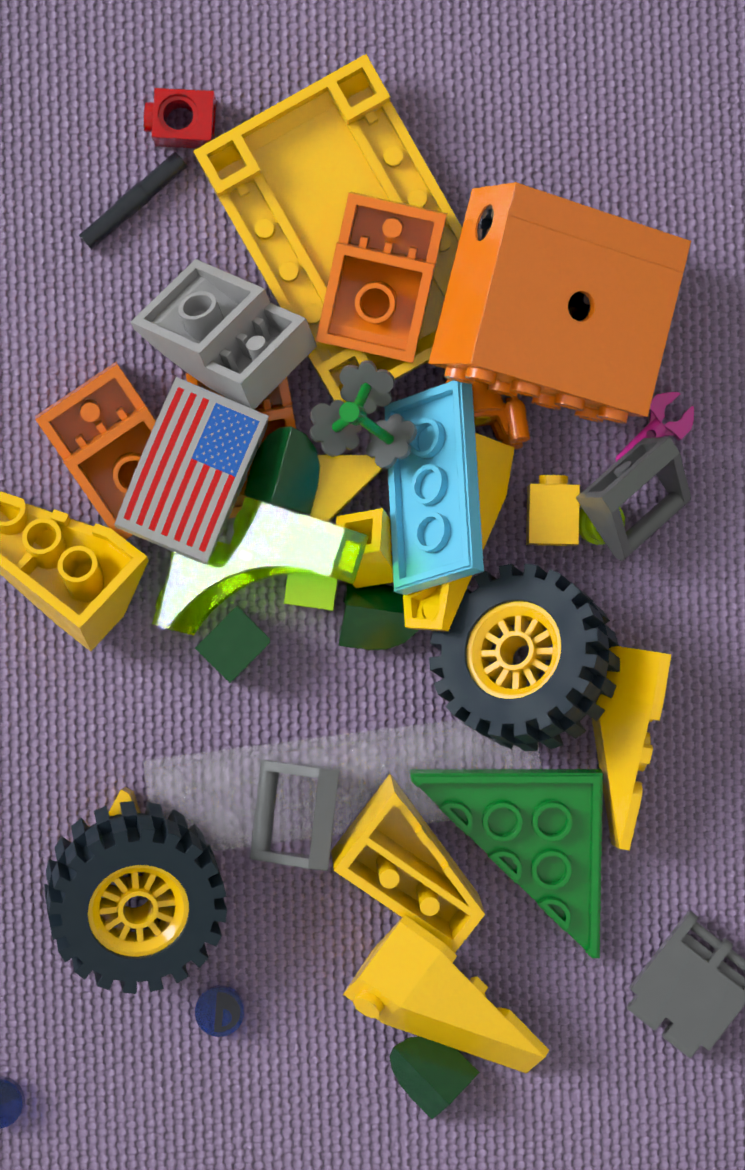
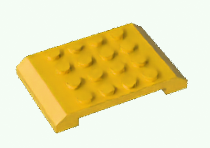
[193,54,462,403]

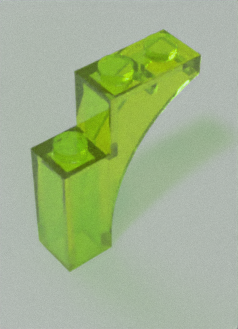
[152,497,369,636]

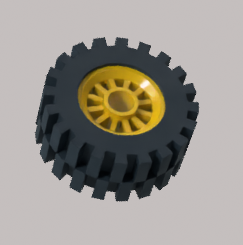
[429,563,620,751]
[44,801,227,994]

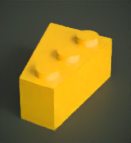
[331,774,485,953]

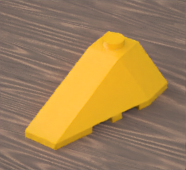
[403,433,515,632]
[0,491,149,651]
[592,646,672,851]
[343,915,549,1073]

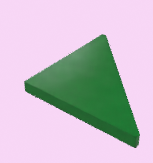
[410,769,603,958]

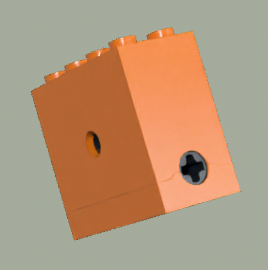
[428,182,691,424]

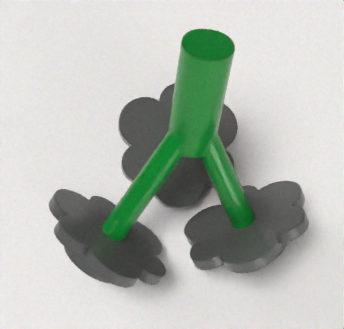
[310,360,417,469]

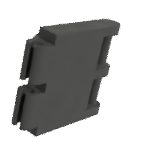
[626,911,745,1058]

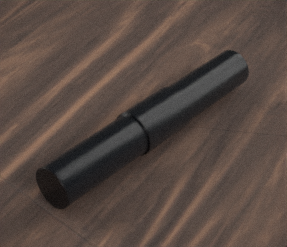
[79,152,188,250]

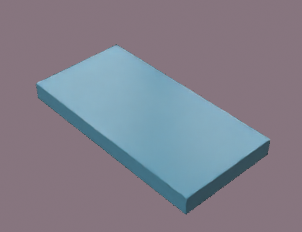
[384,380,484,595]

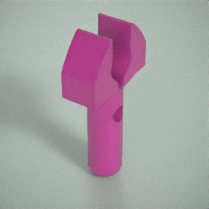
[615,392,694,462]

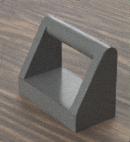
[576,437,691,561]
[249,760,340,871]

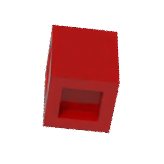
[144,88,217,149]

